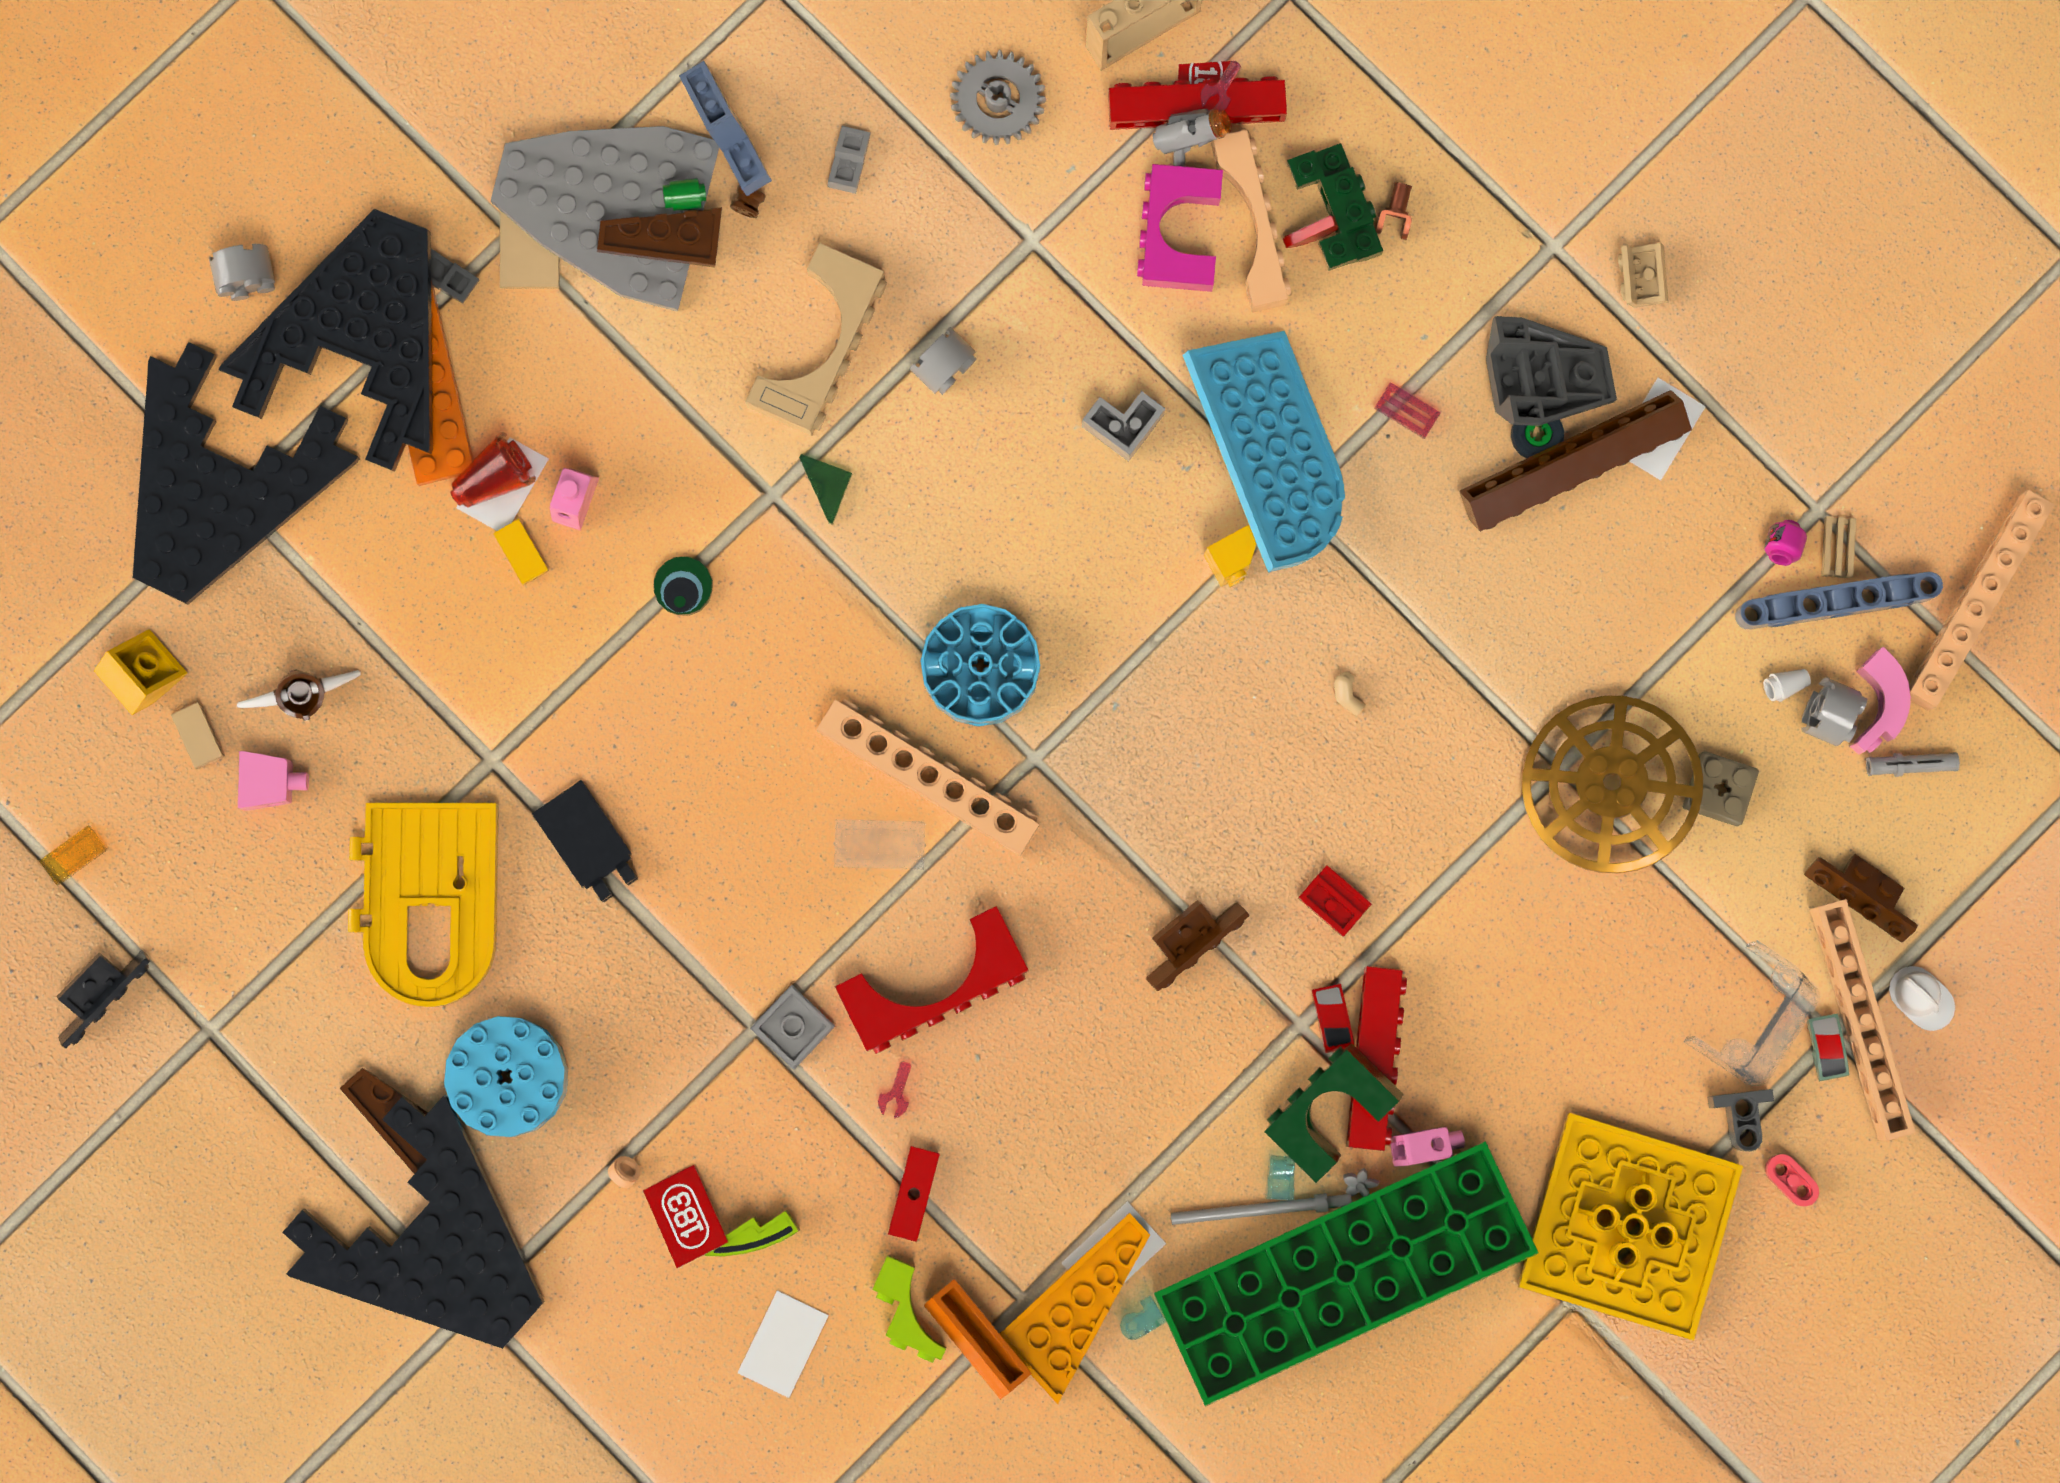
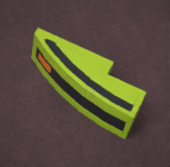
[705,1210,800,1256]

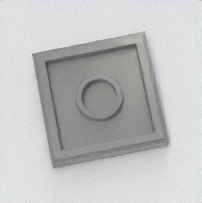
[750,985,835,1070]

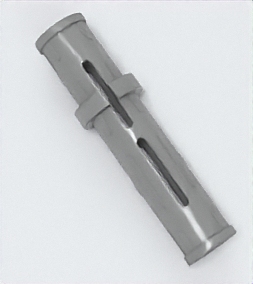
[1866,752,1960,777]

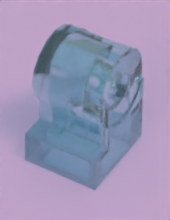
[1265,1155,1295,1201]
[1120,1295,1166,1340]

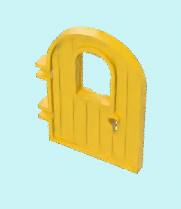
[348,803,499,1007]

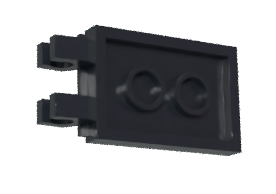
[532,780,638,903]

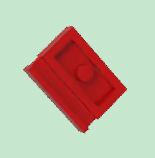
[1298,865,1372,937]

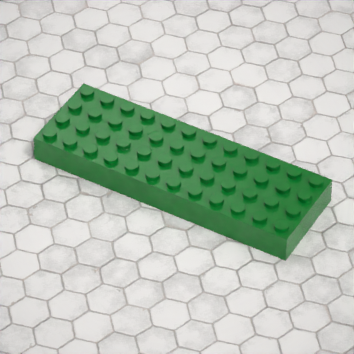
[1154,1141,1539,1407]

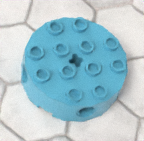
[921,604,1040,727]
[444,1016,568,1137]

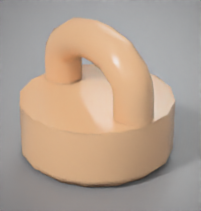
[608,1156,640,1188]

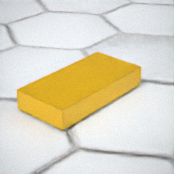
[493,519,549,586]

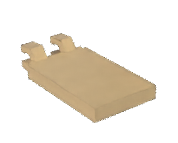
[500,211,560,289]

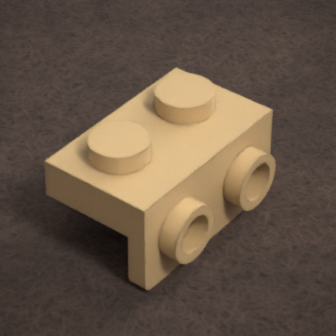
[1618,243,1669,308]

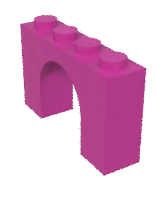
[1137,164,1223,292]

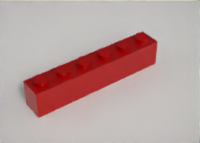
[1108,76,1287,130]
[1346,966,1407,1151]

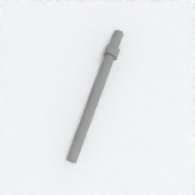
[1171,1193,1352,1225]

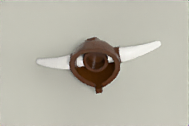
[237,669,361,721]

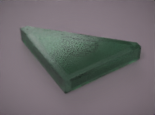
[799,454,852,525]

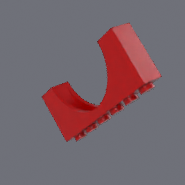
[835,906,1029,1054]

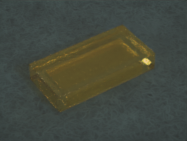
[39,825,107,885]

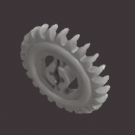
[950,49,1046,145]

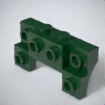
[1287,143,1383,271]

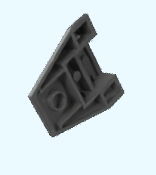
[1486,316,1617,426]

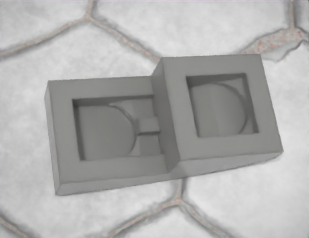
[828,126,871,194]

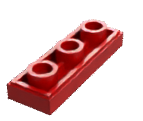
[888,1146,940,1242]

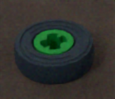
[1511,419,1564,459]

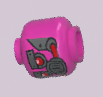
[1764,520,1807,566]

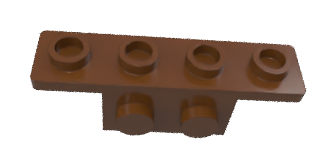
[1804,854,1918,942]
[1146,900,1249,991]

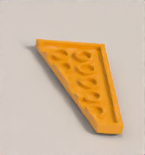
[999,1212,1150,1404]

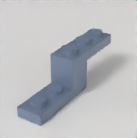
[679,61,772,196]

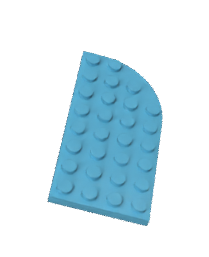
[1182,331,1345,573]

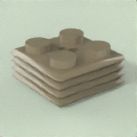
[1683,751,1759,826]

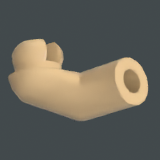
[1334,672,1365,716]

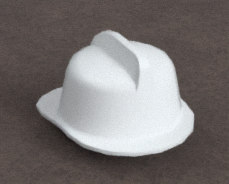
[1889,966,1955,1031]

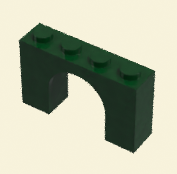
[1264,1043,1404,1183]

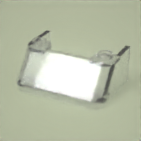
[1684,940,1820,1086]

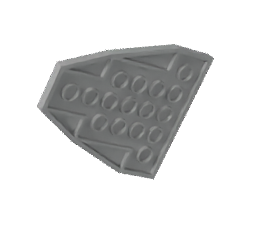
[491,126,719,312]

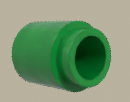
[662,178,706,211]

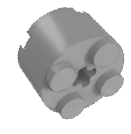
[209,244,275,301]
[910,327,976,395]
[1801,677,1867,746]

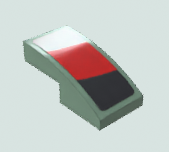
[1806,1013,1849,1082]

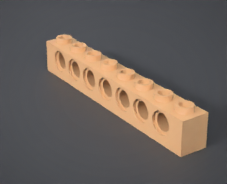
[1909,490,2054,711]
[816,699,1039,857]
[1810,899,1916,1141]

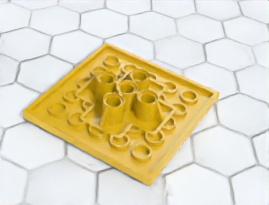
[1518,1113,1743,1341]

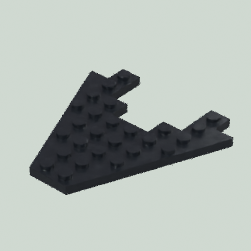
[218,209,433,472]
[132,342,360,605]
[282,1095,545,1349]

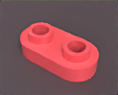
[1765,1154,1819,1207]

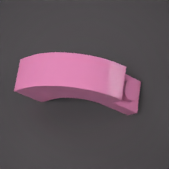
[1850,647,1911,755]

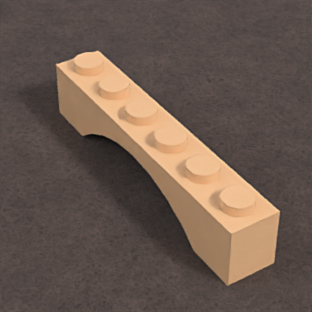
[1211,130,1291,313]

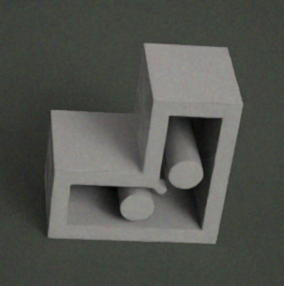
[1082,391,1165,462]

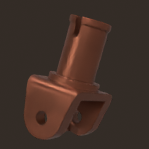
[1375,182,1412,240]

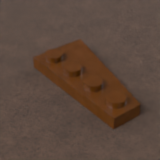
[597,207,722,268]
[340,1068,428,1174]

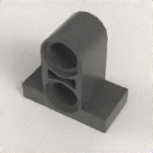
[1707,1089,1774,1152]

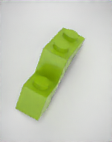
[872,1255,947,1363]

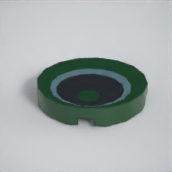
[654,557,713,616]

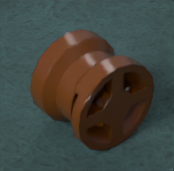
[730,185,766,218]

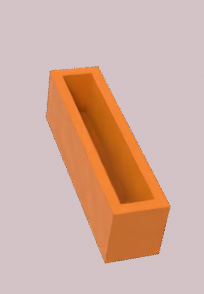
[924,1279,1032,1400]

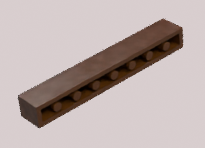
[1459,390,1692,532]

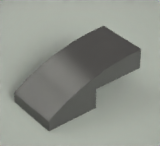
[431,249,479,304]

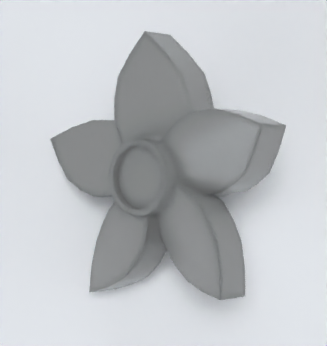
[1343,1168,1379,1197]

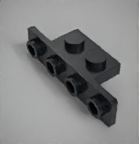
[57,950,150,1049]

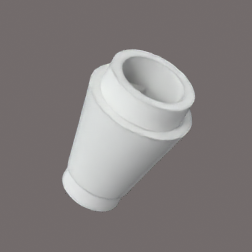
[1763,669,1811,702]

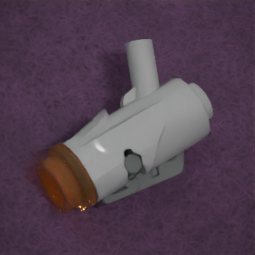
[1153,109,1231,167]

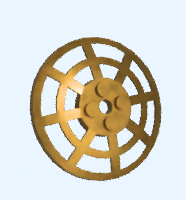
[1522,695,1703,874]

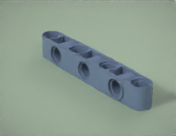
[1735,572,1943,630]

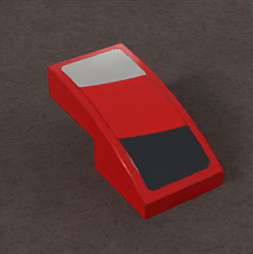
[1312,984,1355,1053]

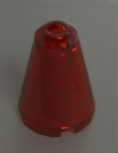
[450,432,536,508]

